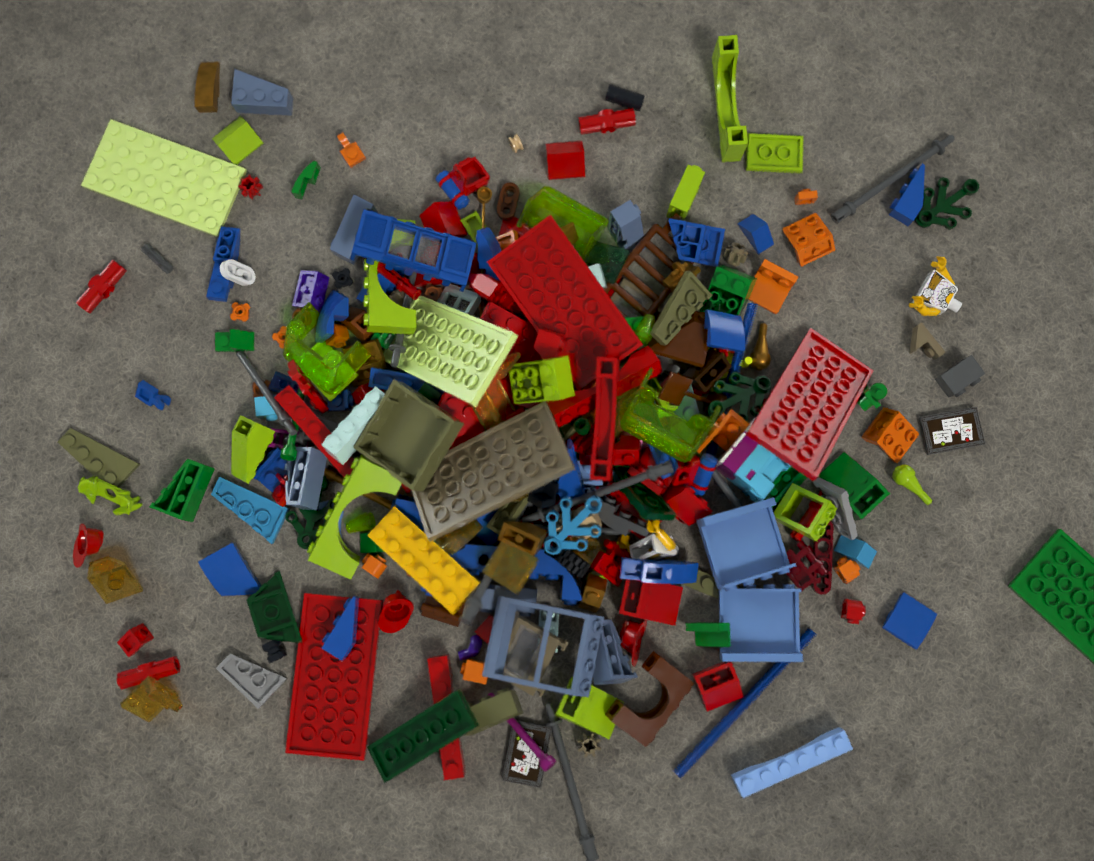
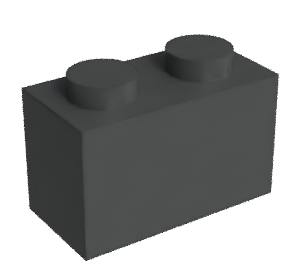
[935,355,985,397]

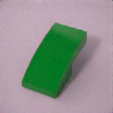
[291,161,321,200]

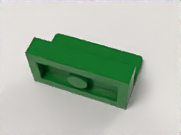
[686,622,731,647]

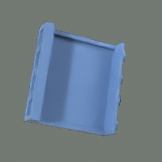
[696,498,796,591]
[719,584,803,662]

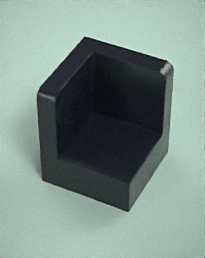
[527,480,559,509]

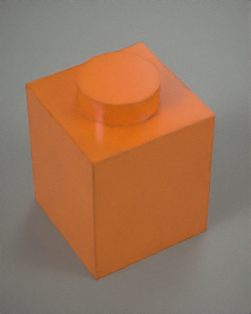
[460,658,488,684]

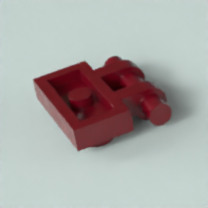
[786,540,828,592]

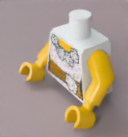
[909,256,962,316]
[617,520,679,561]

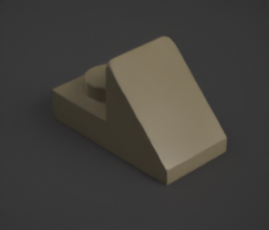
[910,322,946,360]

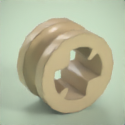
[508,134,524,153]

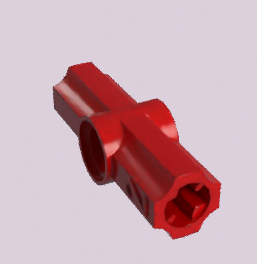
[578,108,636,135]
[76,260,127,314]
[116,656,181,690]

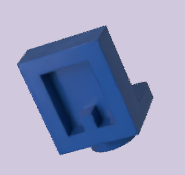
[327,390,355,411]

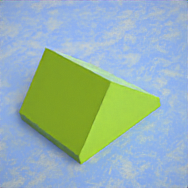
[212,116,263,165]

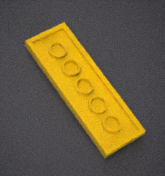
[367,506,480,615]

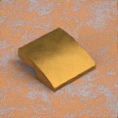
[342,339,387,387]

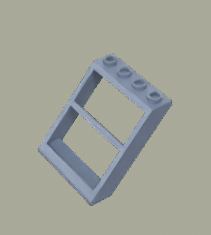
[482,596,604,697]

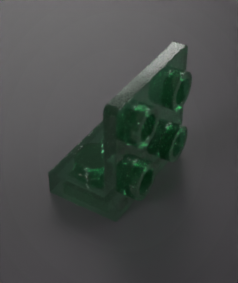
[585,241,630,284]

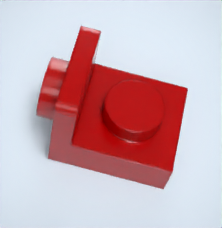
[271,473,288,507]
[475,614,494,645]
[117,623,154,657]

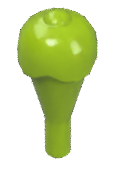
[892,464,932,505]

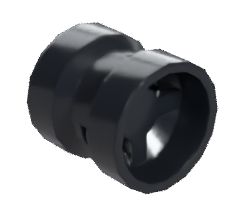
[261,640,288,664]

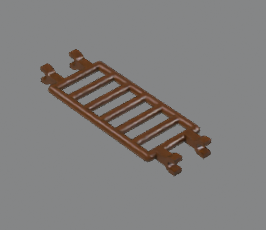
[604,213,694,323]

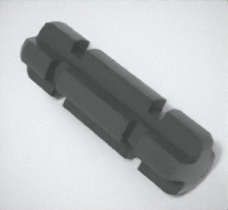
[141,243,174,274]

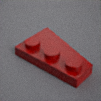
[287,359,329,414]

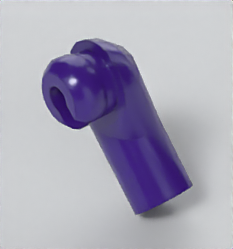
[458,635,482,661]

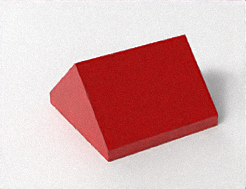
[546,141,585,180]
[419,201,468,246]

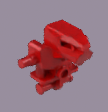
[468,273,525,318]

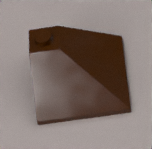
[648,311,708,368]

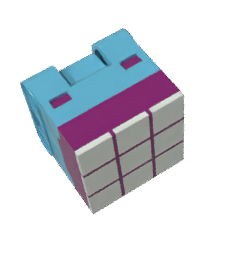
[716,418,791,502]

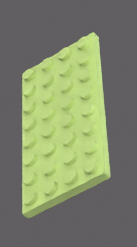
[81,119,247,237]
[382,295,518,407]

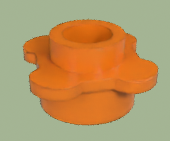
[230,302,250,322]
[272,326,295,349]

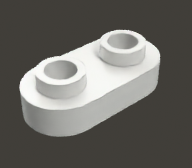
[220,259,255,286]

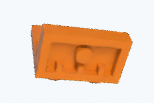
[782,213,836,267]
[748,259,798,314]
[862,407,919,463]
[697,409,749,454]

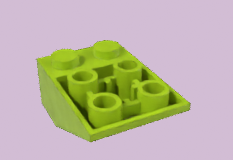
[507,356,575,404]
[231,415,275,484]
[555,676,624,740]

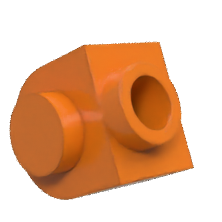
[326,323,349,348]
[362,553,387,579]
[833,556,860,584]

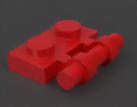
[590,539,631,587]

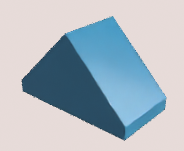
[833,535,877,569]

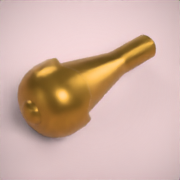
[750,323,771,371]

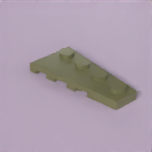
[650,271,712,345]
[58,428,140,493]

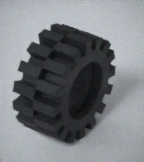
[553,549,591,578]

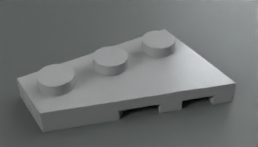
[813,477,858,540]
[216,654,287,709]

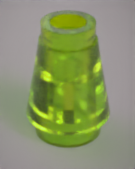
[634,314,656,345]
[345,512,376,534]

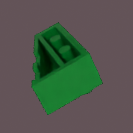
[149,459,215,522]

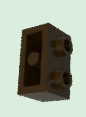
[683,348,732,393]

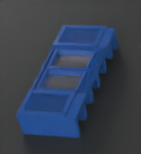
[350,209,477,292]

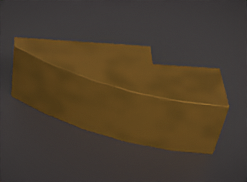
[195,62,219,113]

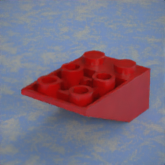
[618,579,683,626]

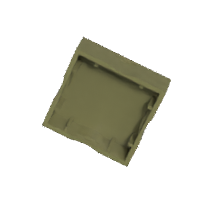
[353,380,464,492]

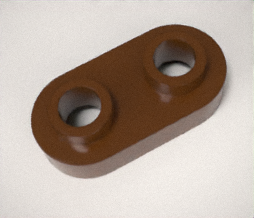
[497,182,520,220]

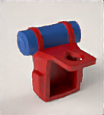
[436,157,490,210]
[671,444,718,496]

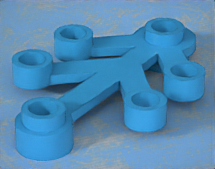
[543,496,602,555]

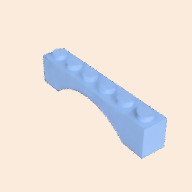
[731,727,853,798]

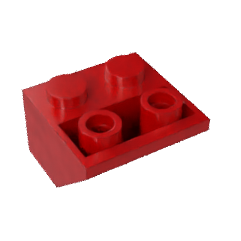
[661,484,712,526]
[692,662,743,712]

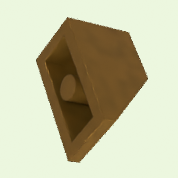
[498,521,548,556]
[578,574,608,613]

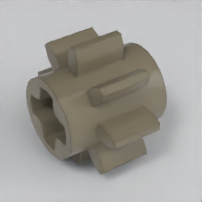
[723,242,748,266]
[577,732,601,757]

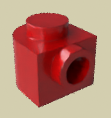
[841,599,866,624]

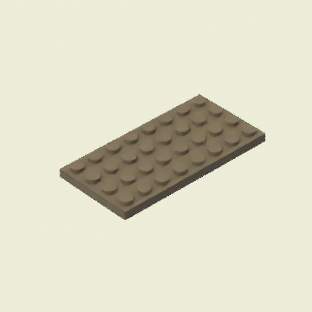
[412,401,575,541]

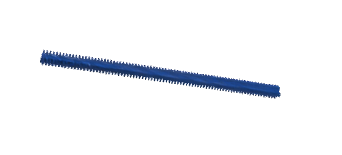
[706,303,758,457]
[673,628,817,779]

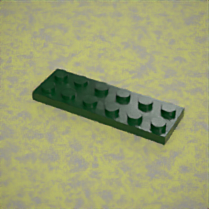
[367,689,480,783]

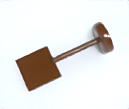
[657,371,727,416]

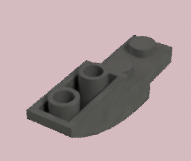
[584,487,651,537]

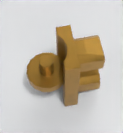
[662,261,701,293]

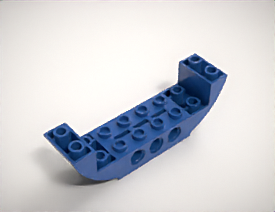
[421,544,582,606]

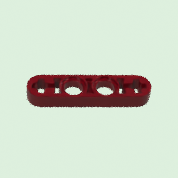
[812,521,834,595]

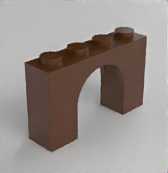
[605,651,694,747]

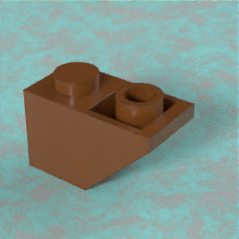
[340,307,375,343]

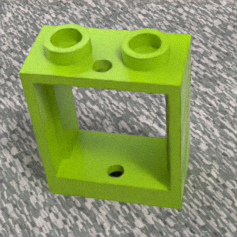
[666,164,705,221]
[774,483,837,542]

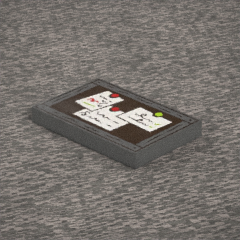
[919,407,986,455]
[502,720,552,788]

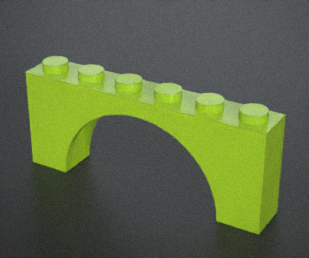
[712,35,748,162]
[363,219,416,335]
[307,454,402,580]

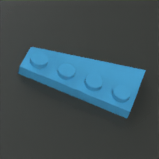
[211,477,290,544]

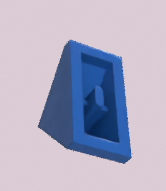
[738,214,774,255]

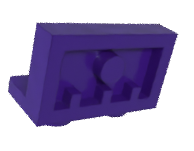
[292,270,329,313]

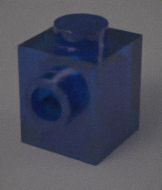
[268,371,299,394]

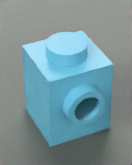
[254,395,285,421]

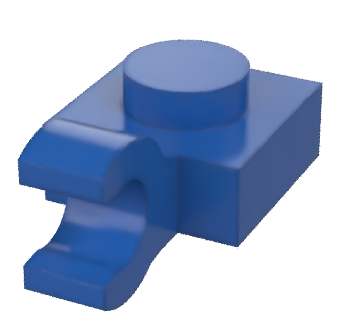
[135,380,171,410]

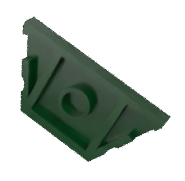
[246,571,302,643]

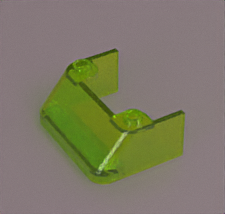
[516,186,609,261]
[283,302,371,395]
[620,368,721,462]

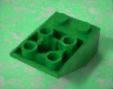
[700,264,757,316]
[817,452,890,521]

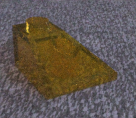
[87,556,143,604]

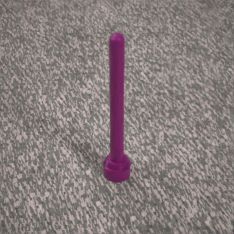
[487,693,557,772]

